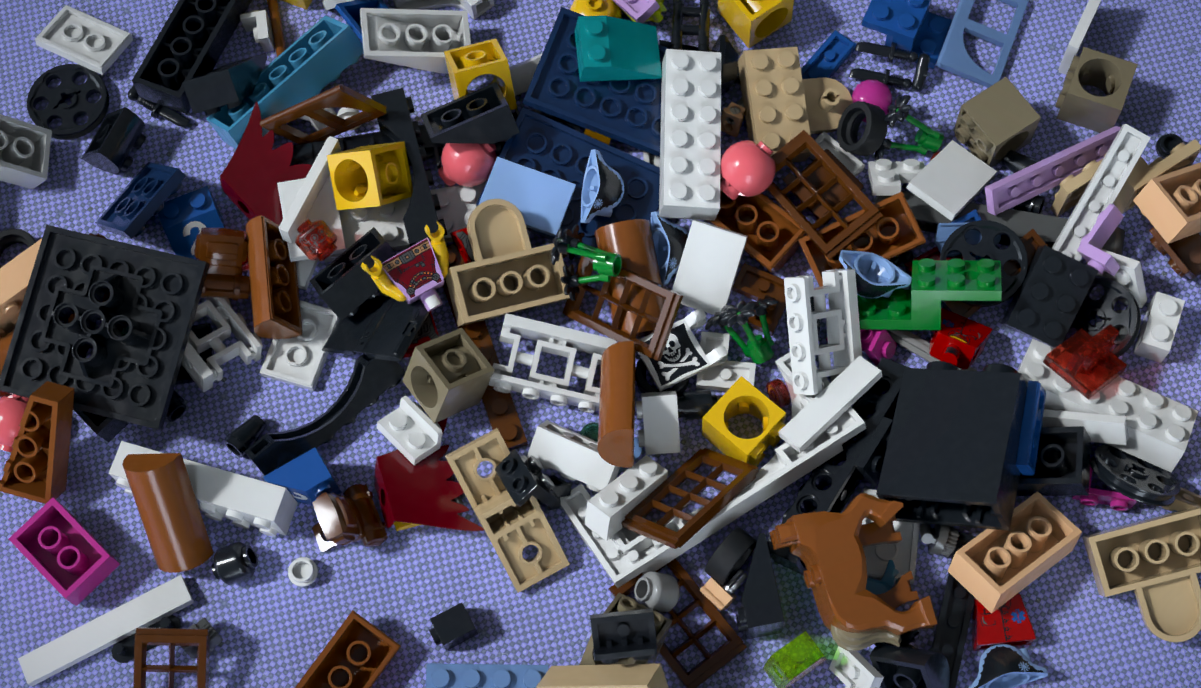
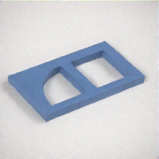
[936,0,1029,88]

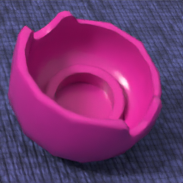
[852,80,893,122]

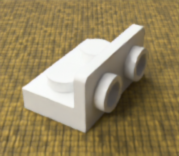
[377,395,443,465]

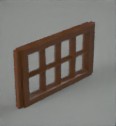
[766,130,883,261]
[562,256,683,361]
[621,448,759,549]
[608,558,747,688]
[133,627,210,688]

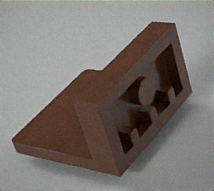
[782,149,864,225]
[1149,227,1201,280]

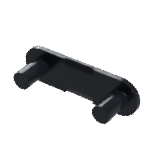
[112,615,181,663]

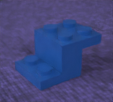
[862,0,952,69]

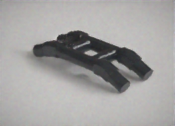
[671,0,711,52]

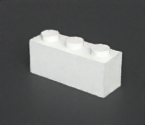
[527,420,620,492]
[584,455,668,541]

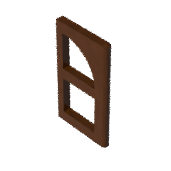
[260,84,386,144]

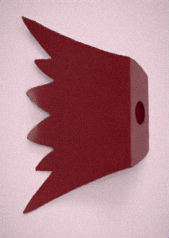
[220,102,312,225]
[374,418,484,531]

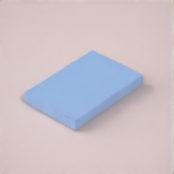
[478,157,576,237]

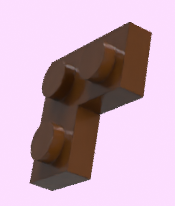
[732,263,786,337]

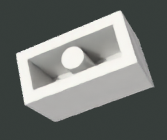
[1133,292,1185,363]
[636,391,681,455]

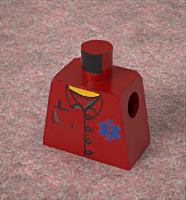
[929,308,992,370]
[972,593,1036,651]

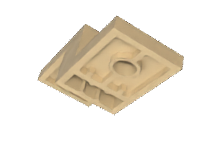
[1050,139,1201,217]
[445,428,570,593]

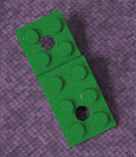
[857,258,1002,330]

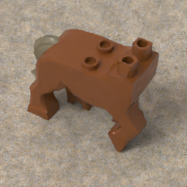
[770,493,938,651]

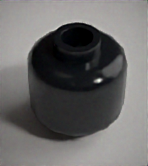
[211,542,258,585]

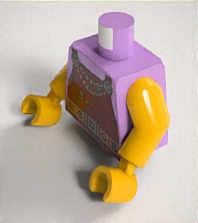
[361,221,449,312]

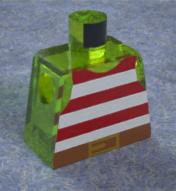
[763,631,827,688]

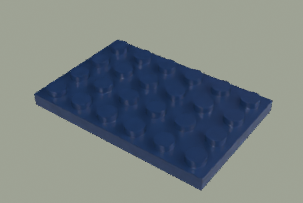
[523,7,669,157]
[476,107,660,248]

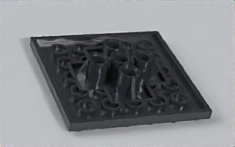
[0,225,210,431]

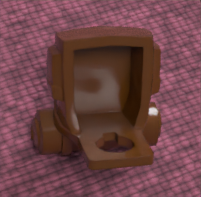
[194,228,251,300]
[312,484,388,552]

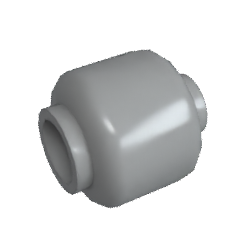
[634,571,680,613]

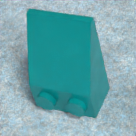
[575,16,662,82]

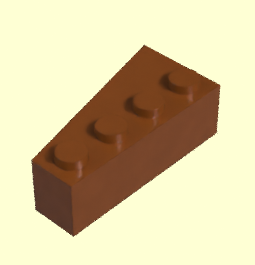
[0,381,75,504]

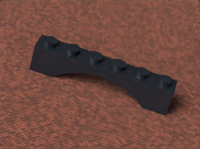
[371,88,448,247]
[244,353,405,476]

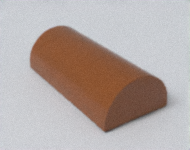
[707,174,807,273]
[798,191,926,287]
[246,215,303,339]
[595,219,665,338]
[597,341,636,468]
[122,453,214,573]
[295,610,401,688]

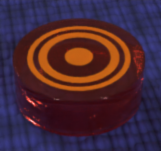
[766,378,790,408]

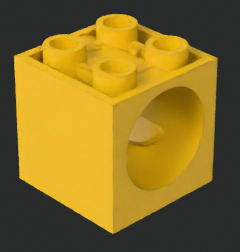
[717,0,794,48]
[444,38,517,110]
[327,141,413,210]
[702,376,786,467]

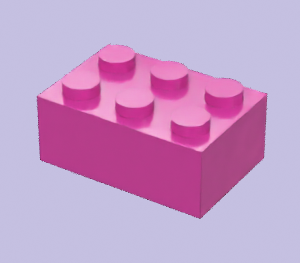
[9,497,120,606]

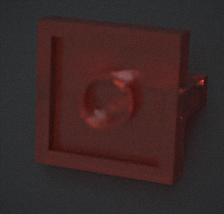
[1043,324,1127,400]

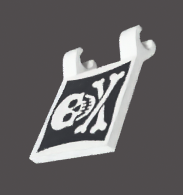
[637,309,728,391]

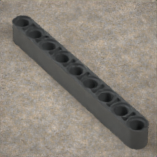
[875,191,1125,258]

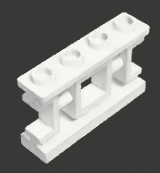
[784,269,862,395]
[181,297,263,393]
[489,313,617,413]

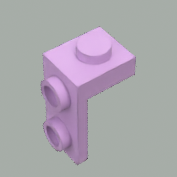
[1077,204,1123,276]

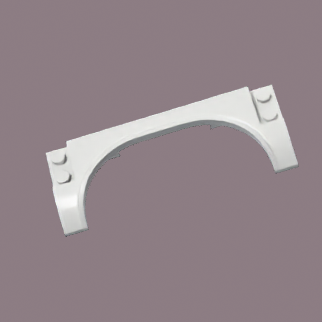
[560,352,866,588]

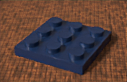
[95,162,186,239]

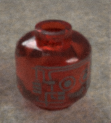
[295,219,338,262]

